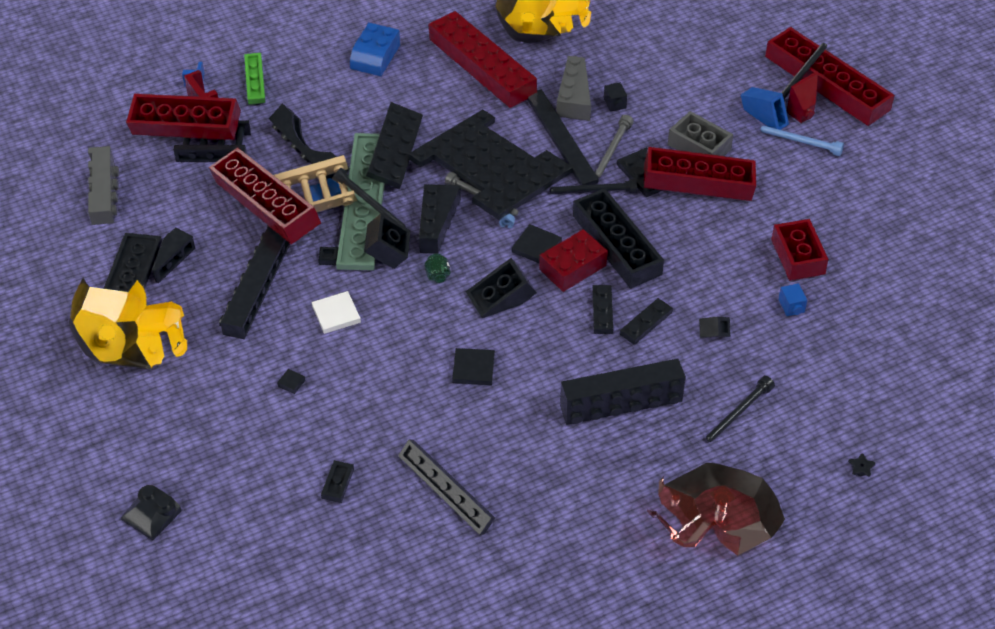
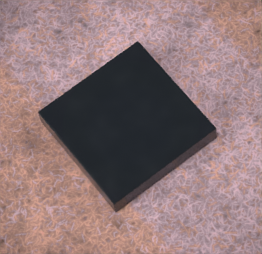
[512,224,562,263]
[452,348,495,385]

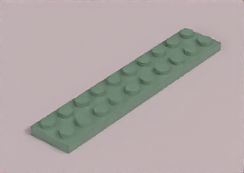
[336,133,385,271]

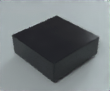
[318,247,339,265]
[277,369,305,394]

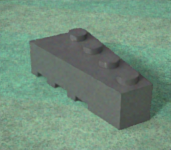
[556,56,591,121]
[88,146,119,225]

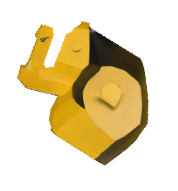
[495,0,591,43]
[69,277,187,369]

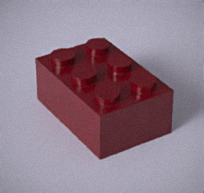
[771,219,829,281]
[539,229,608,292]

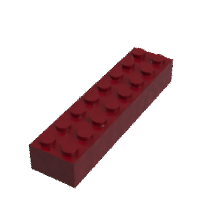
[428,11,537,108]
[765,27,895,126]
[208,147,321,245]

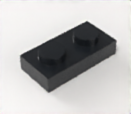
[321,460,354,503]

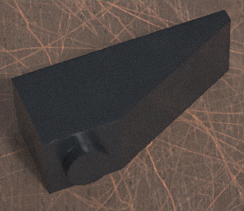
[152,227,196,283]

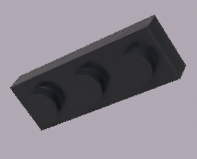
[592,285,614,334]
[620,298,673,345]

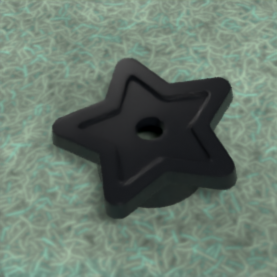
[848,454,875,477]

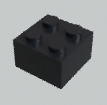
[364,213,411,269]

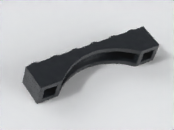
[269,103,350,179]

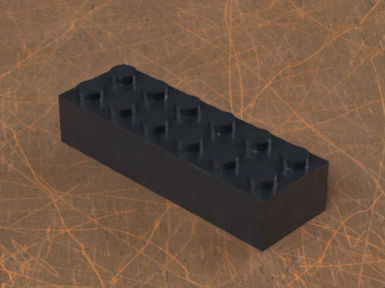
[573,188,664,289]
[560,358,686,425]

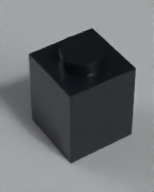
[604,82,627,112]

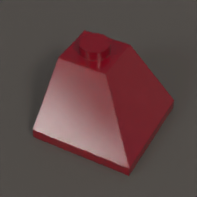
[786,72,818,123]

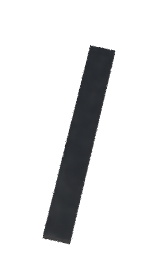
[527,89,599,185]

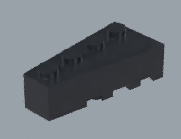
[419,184,461,254]

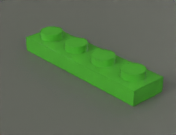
[244,53,266,105]

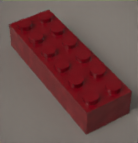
[126,94,241,140]
[644,147,756,201]

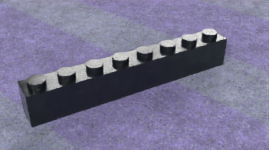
[219,225,290,340]

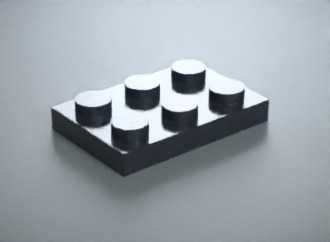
[617,147,663,198]

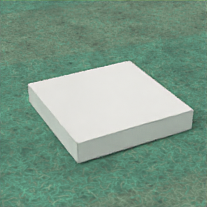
[312,291,361,334]

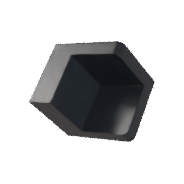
[699,316,731,338]

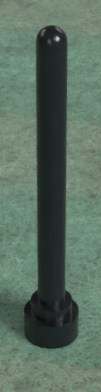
[781,43,827,102]
[332,168,406,227]
[550,179,637,194]
[706,375,775,442]

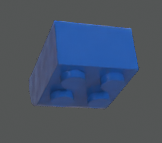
[350,22,400,76]

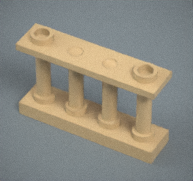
[274,155,357,212]

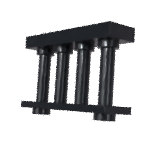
[173,120,251,162]

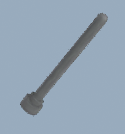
[595,115,634,178]
[445,172,518,216]

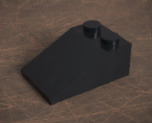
[465,258,537,318]

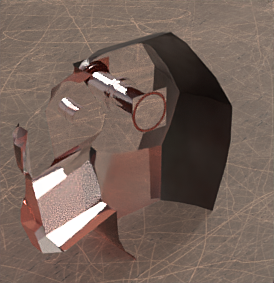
[647,463,785,556]

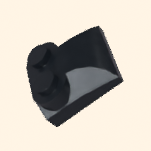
[121,485,182,541]

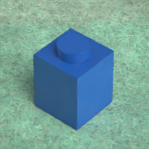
[778,283,807,316]

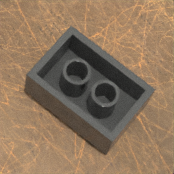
[668,111,734,156]

